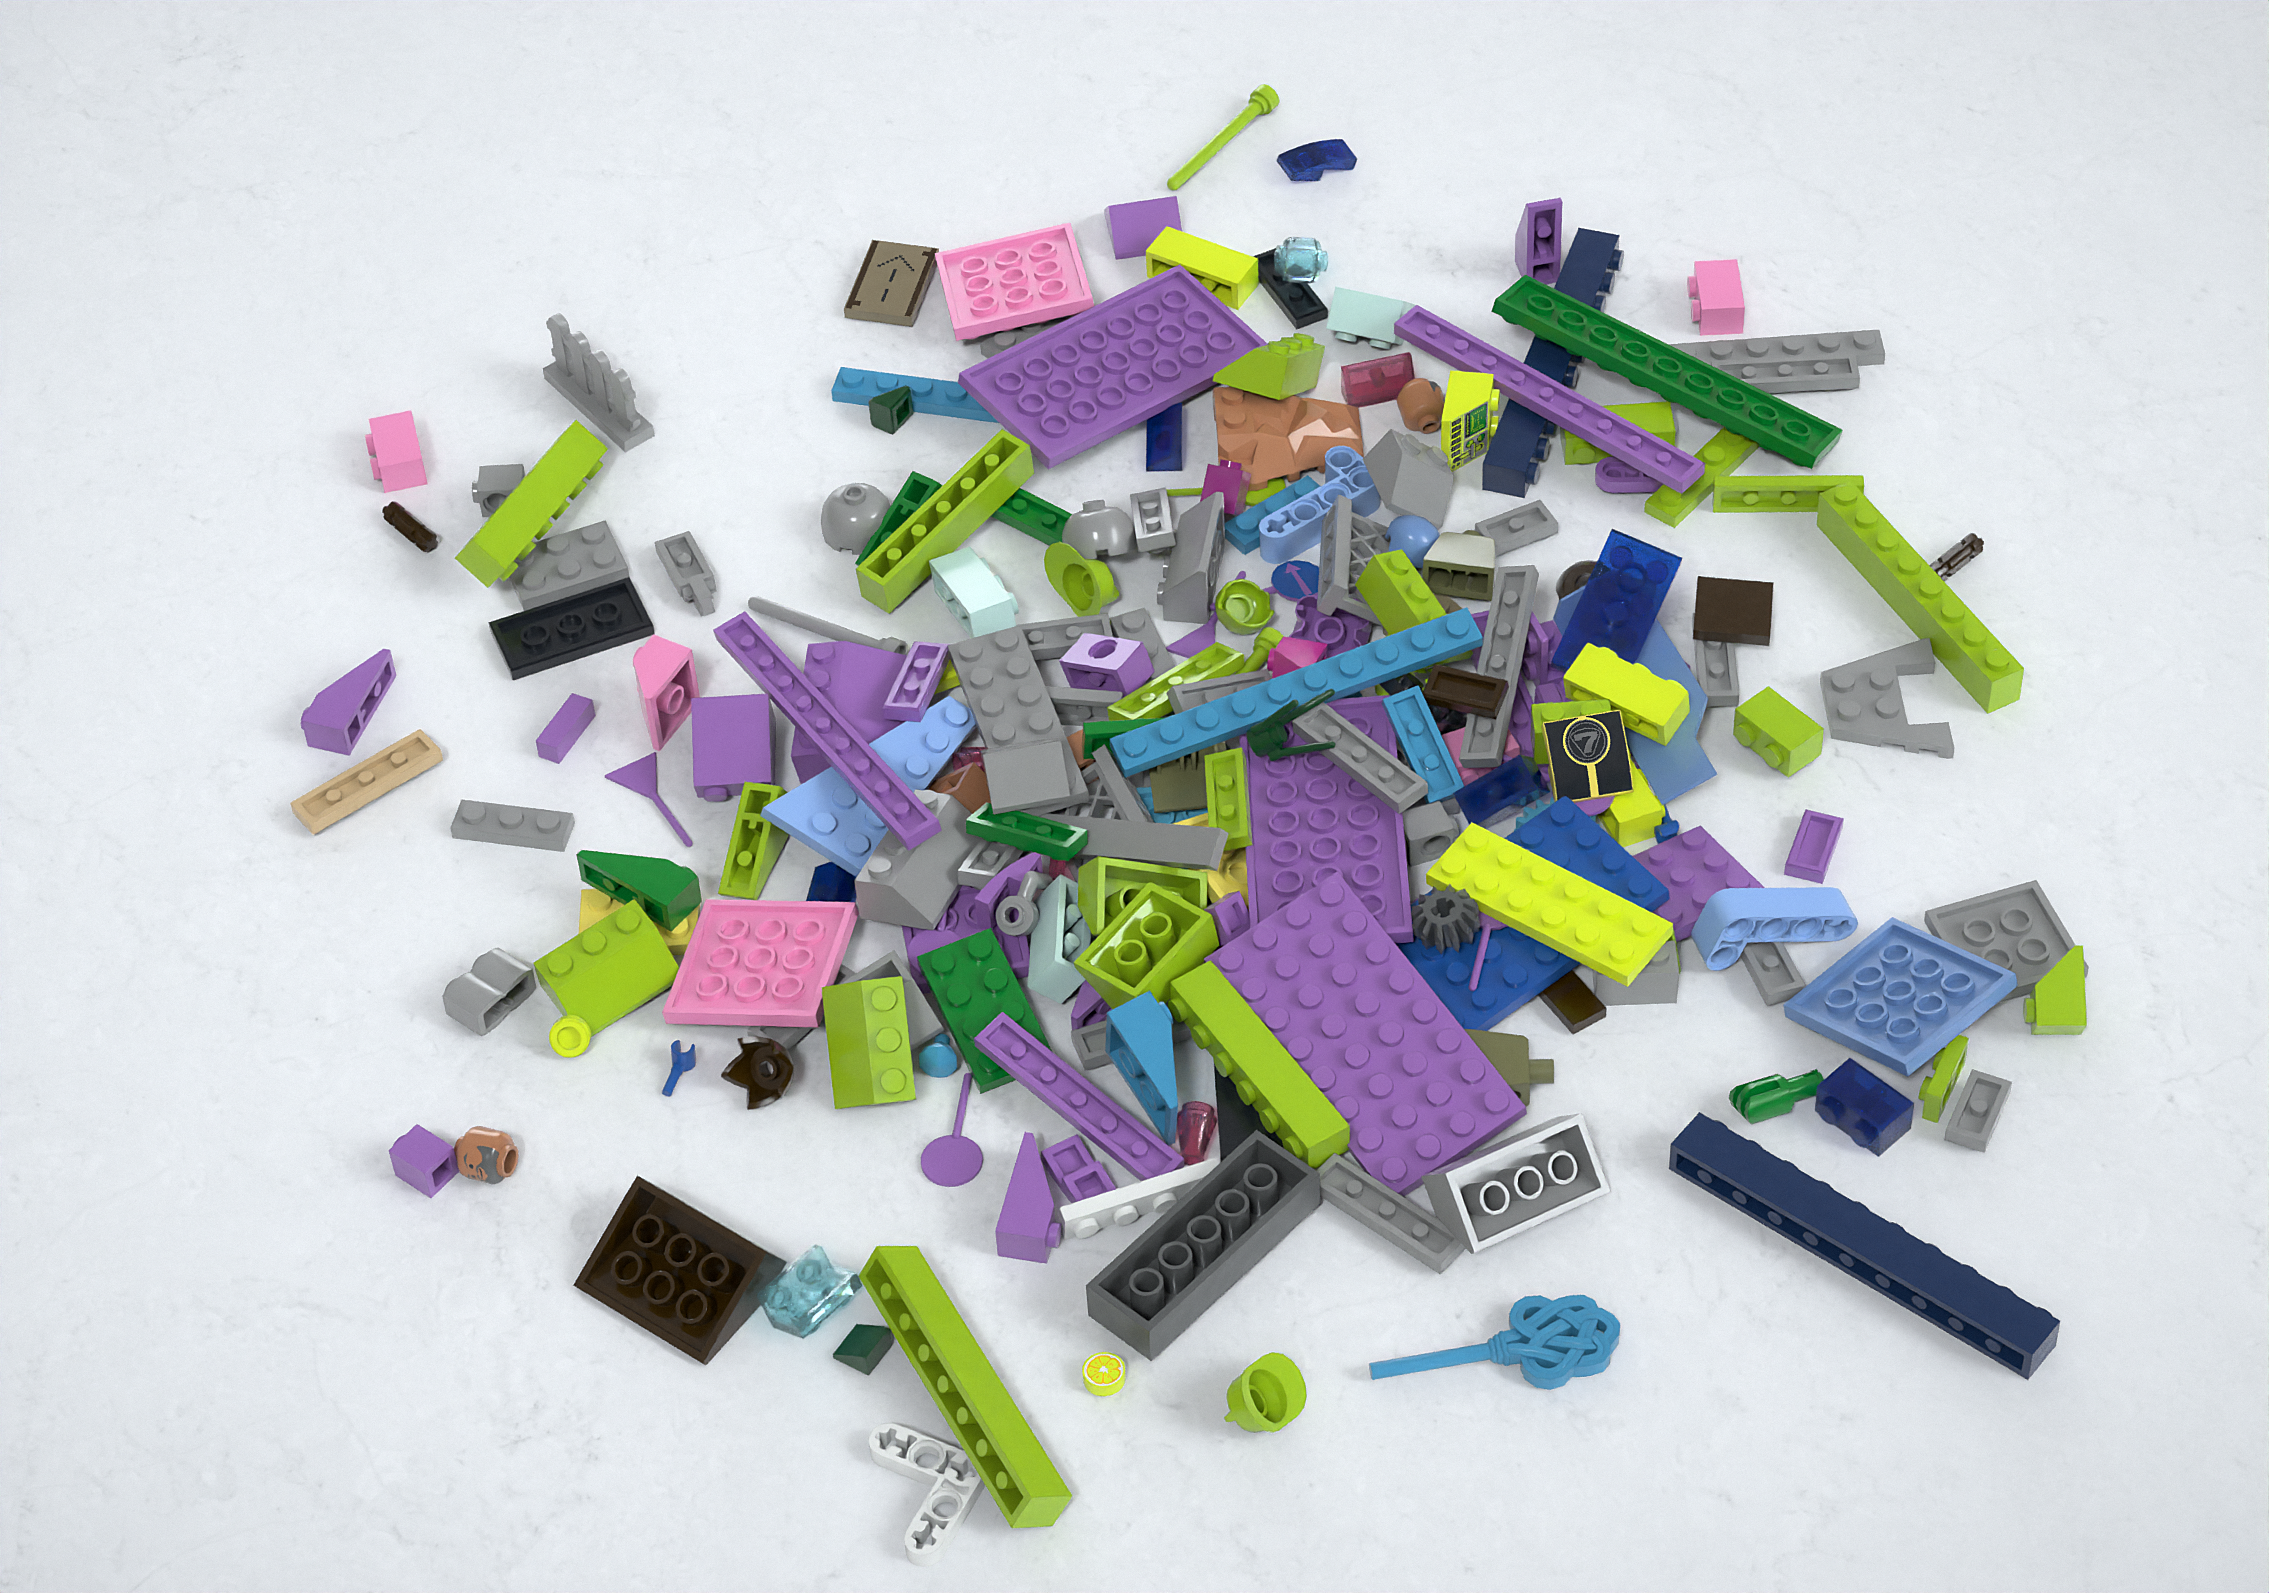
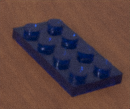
[1550,529,1683,673]

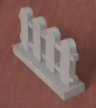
[543,313,655,453]

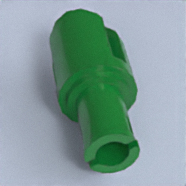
[1729,1069,1826,1125]

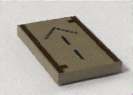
[844,240,939,327]

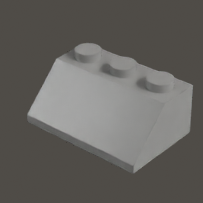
[1157,492,1225,624]

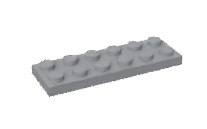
[947,625,1089,816]

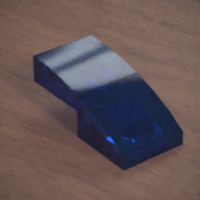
[1276,139,1357,181]

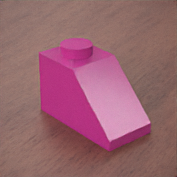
[1267,636,1328,679]

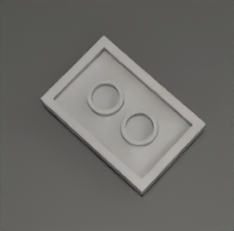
[509,520,630,611]

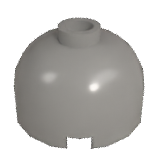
[821,483,891,555]
[1062,500,1137,559]

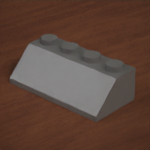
[854,789,982,930]
[1421,1113,1611,1254]

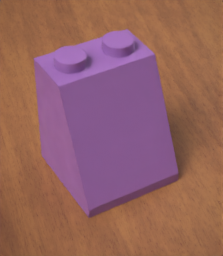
[691,694,776,802]

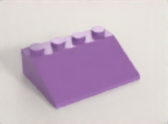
[791,641,907,784]

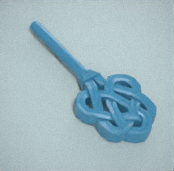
[1369,1295,1620,1390]

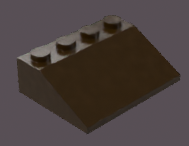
[573,1175,787,1365]

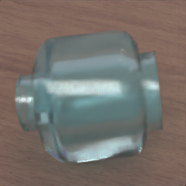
[1274,237,1328,284]

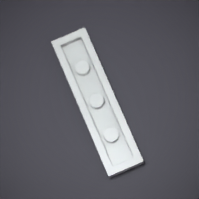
[1059,1157,1220,1240]

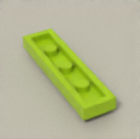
[1644,426,1760,528]
[1712,475,1864,513]
[1107,642,1245,721]

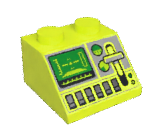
[1441,370,1500,472]

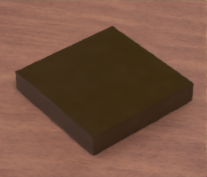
[1693,576,1774,646]

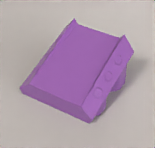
[1289,592,1373,659]

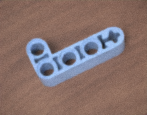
[1259,446,1380,564]
[1691,887,1858,971]

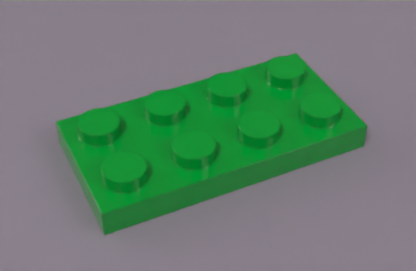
[917,928,1052,1094]

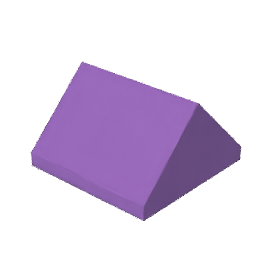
[1104,196,1182,260]

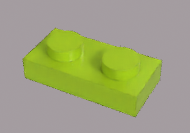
[1918,1035,1969,1123]

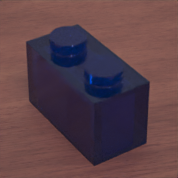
[1453,755,1551,829]
[1815,1058,1914,1157]

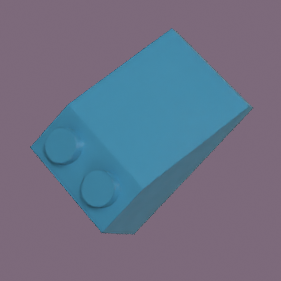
[1105,991,1178,1146]

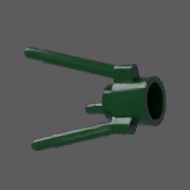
[1246,689,1336,762]

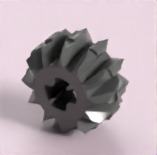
[1411,884,1480,955]

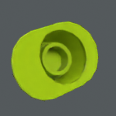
[1044,542,1119,617]
[1224,1352,1307,1433]

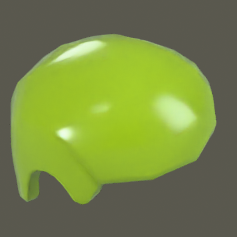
[1215,578,1275,635]

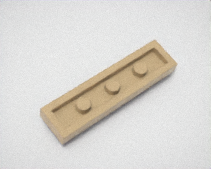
[290,729,443,835]

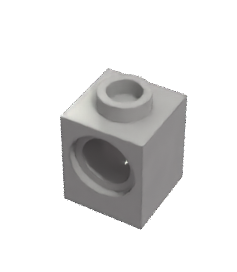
[472,464,525,517]
[1402,801,1459,867]

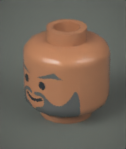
[1396,378,1445,434]
[454,1126,519,1184]

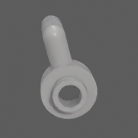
[996,871,1053,937]

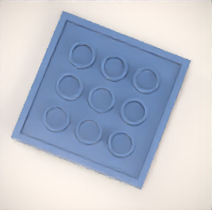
[1783,917,2018,1077]

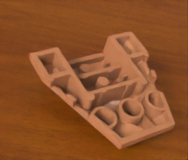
[1212,386,1364,491]

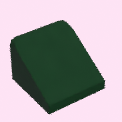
[868,385,913,435]
[833,1324,892,1376]

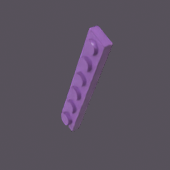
[974,1012,1184,1181]

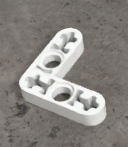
[868,1423,985,1567]

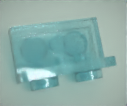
[757,1244,863,1339]

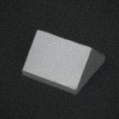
[980,737,1071,814]

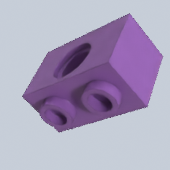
[1059,633,1155,698]

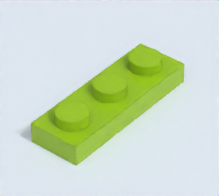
[1204,747,1252,852]

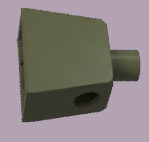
[1422,530,1495,601]
[1464,1029,1554,1107]

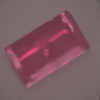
[1341,352,1415,408]

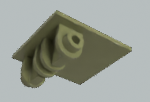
[1149,741,1226,813]

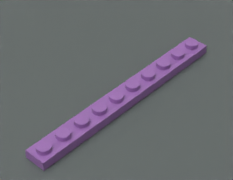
[1394,305,1705,494]
[713,611,942,851]

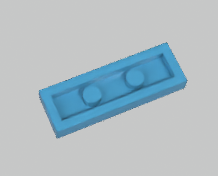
[1225,475,1320,555]
[1382,685,1465,804]

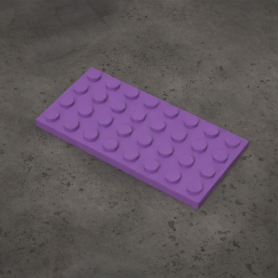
[958,264,1268,469]
[1239,695,1414,943]
[1204,872,1527,1197]

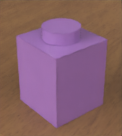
[388,1124,459,1198]

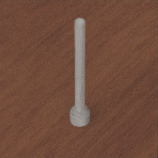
[748,596,908,655]

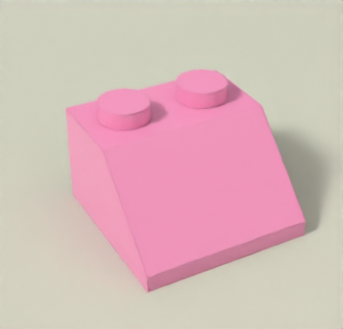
[633,634,700,751]

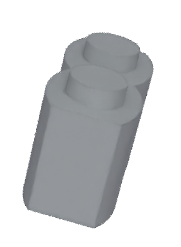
[442,947,536,1036]

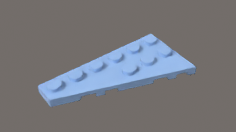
[760,696,976,877]

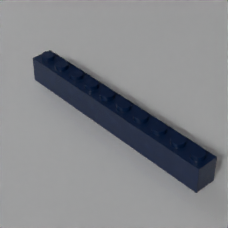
[1482,228,1624,498]
[1669,1112,2060,1380]

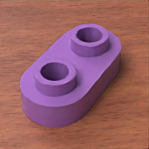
[1595,457,1663,493]

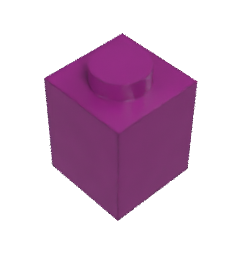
[1200,459,1251,516]

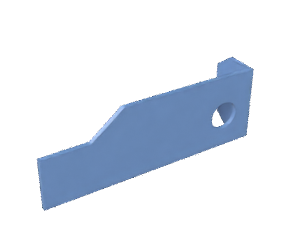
[1553,570,1718,805]

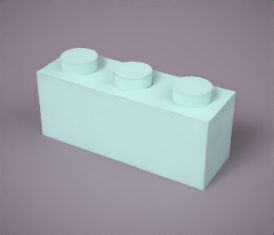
[929,547,1019,639]
[1028,874,1091,1004]

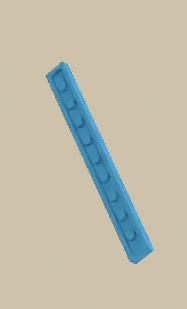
[1110,607,1483,778]

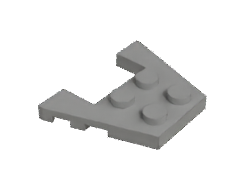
[1820,638,1954,759]

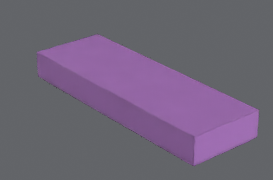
[882,641,950,722]

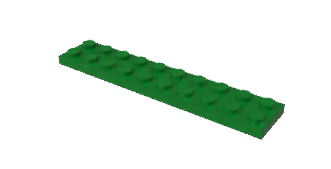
[1491,275,1843,469]

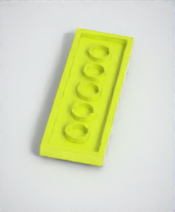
[1426,822,1673,987]

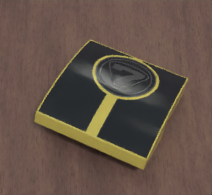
[1541,709,1634,803]

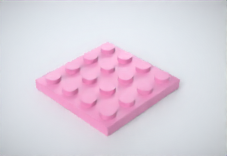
[935,223,1094,341]
[662,899,859,1028]

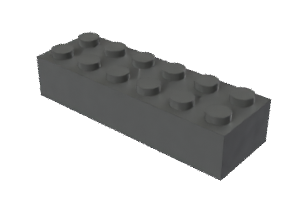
[1086,1130,1321,1361]

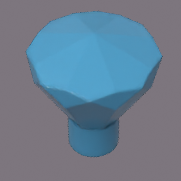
[919,1034,957,1078]

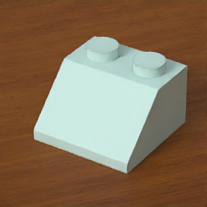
[1326,286,1415,350]

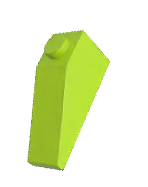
[718,781,789,900]

